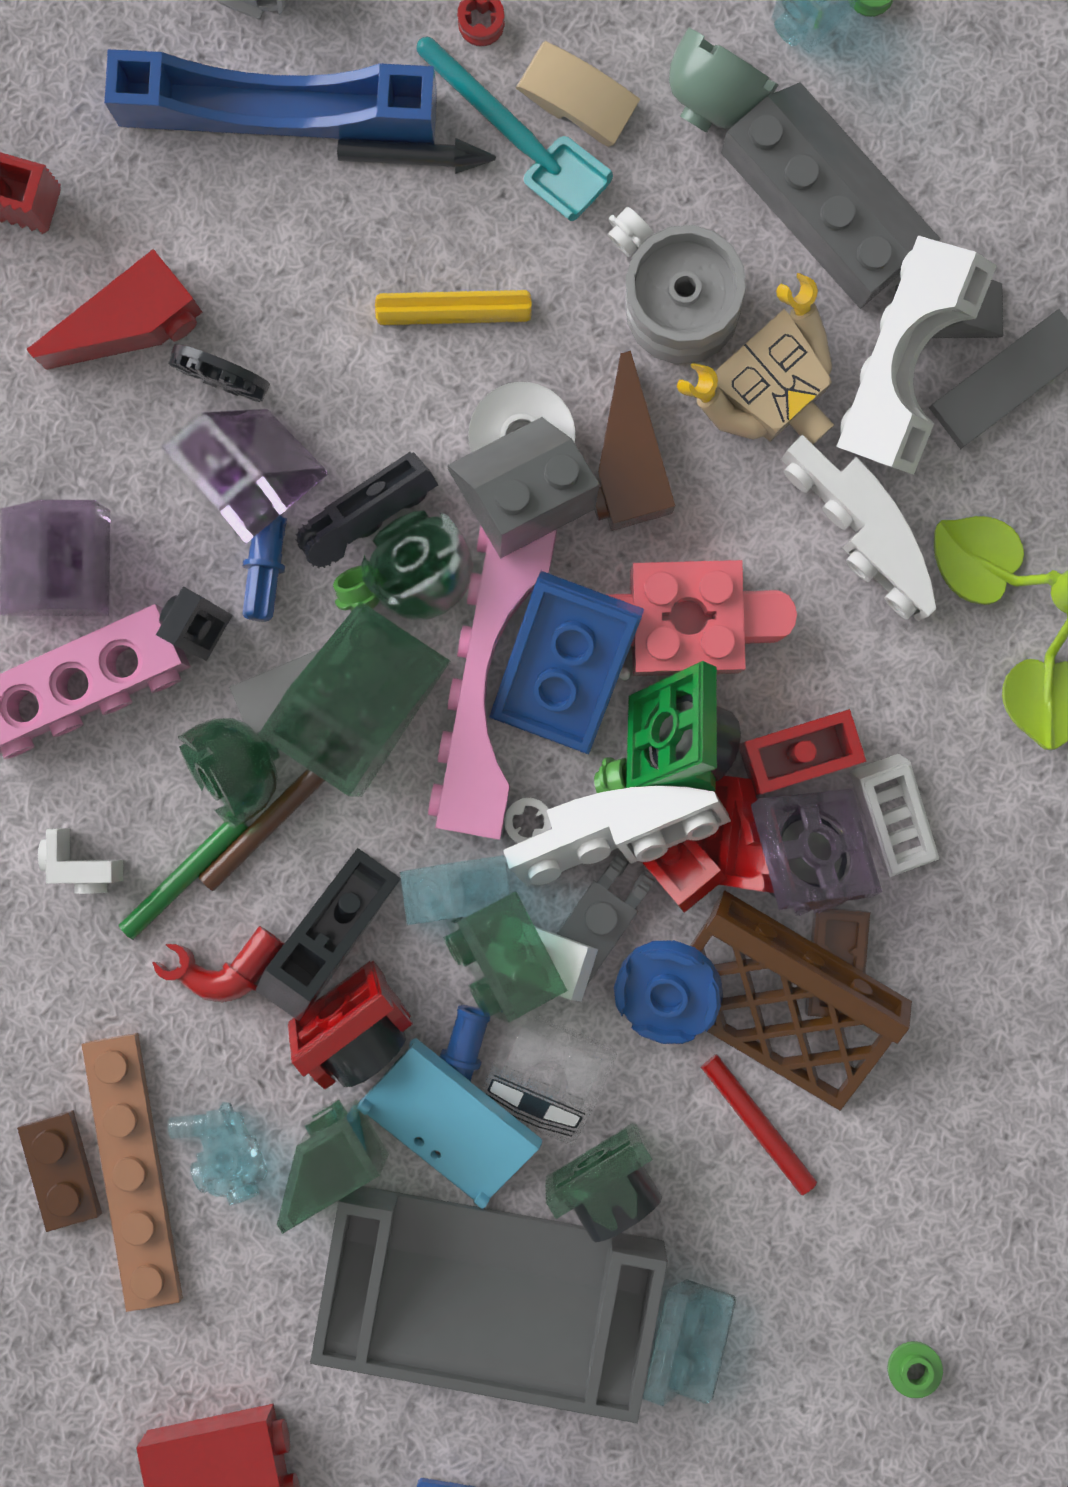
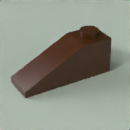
[595,351,676,531]

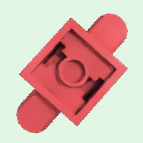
[605,560,797,676]

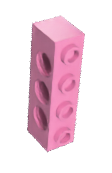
[0,604,191,759]

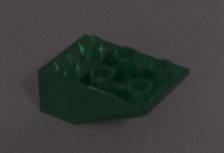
[258,601,451,797]

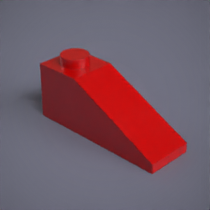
[26,249,202,370]

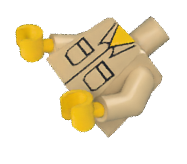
[677,273,834,445]

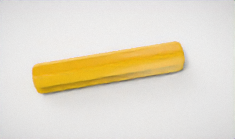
[375,290,532,325]

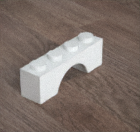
[836,236,997,475]

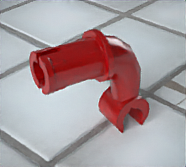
[152,926,285,1003]

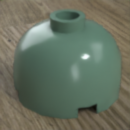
[669,28,778,133]

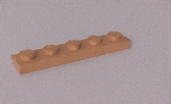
[81,1033,183,1312]

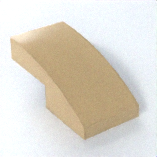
[516,41,640,147]

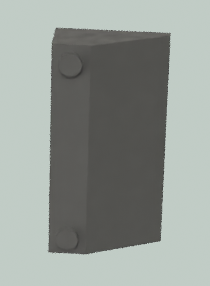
[310,1183,668,1424]

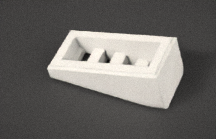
[850,754,939,877]

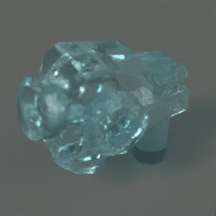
[168,1102,269,1206]

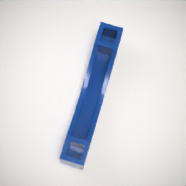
[104,49,437,144]

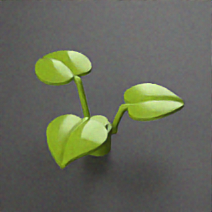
[934,516,1068,750]

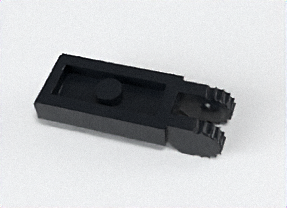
[295,452,438,569]

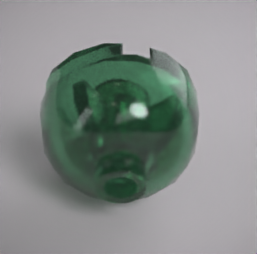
[361,510,473,620]
[178,718,280,828]

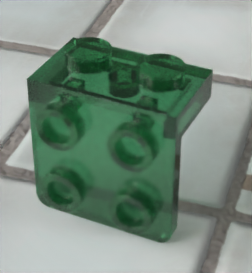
[443,891,568,1023]

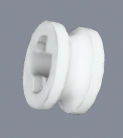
[504,798,552,843]

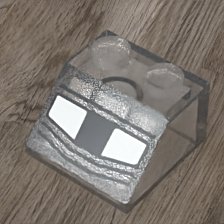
[481,1005,617,1146]

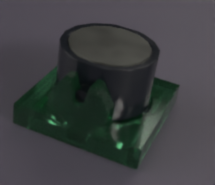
[545,1123,662,1243]

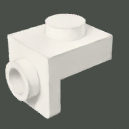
[38,828,123,894]

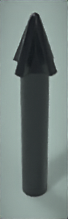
[337,138,496,174]

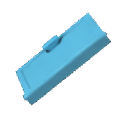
[356,1038,542,1209]

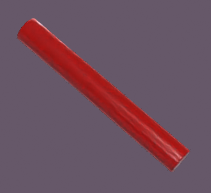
[700,1054,818,1195]

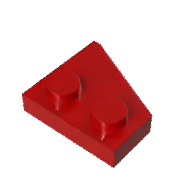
[695,776,778,893]

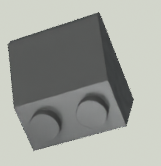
[448,417,600,559]

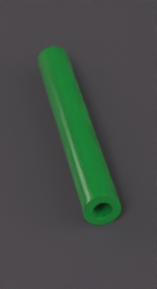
[118,813,248,940]

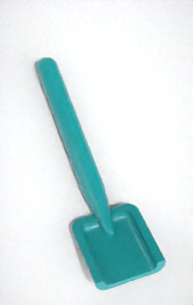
[416,36,613,221]

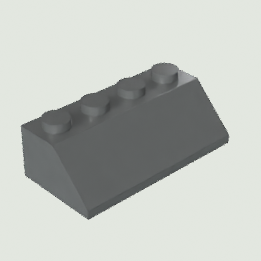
[721,82,941,309]

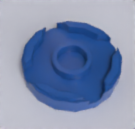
[613,940,723,1044]

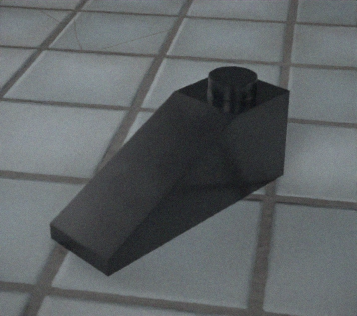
[256,848,401,1022]

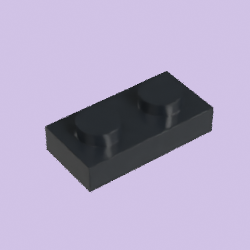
[156,586,233,661]

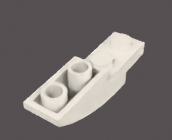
[780,435,936,621]
[503,786,731,887]

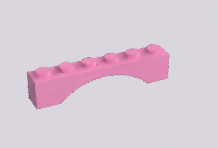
[428,526,557,840]

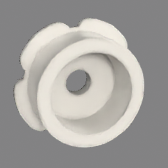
[608,207,655,257]

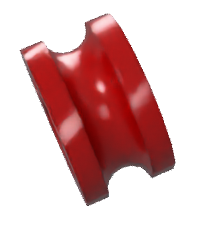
[457,0,505,47]

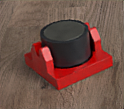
[288,960,413,1090]

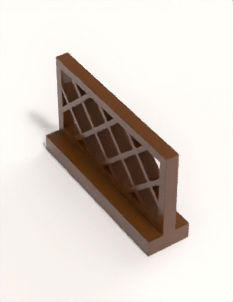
[690,890,912,1111]

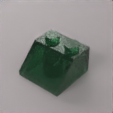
[277,1099,389,1234]

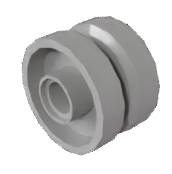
[625,225,746,364]

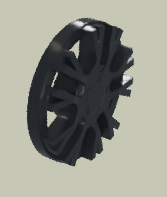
[168,344,270,402]

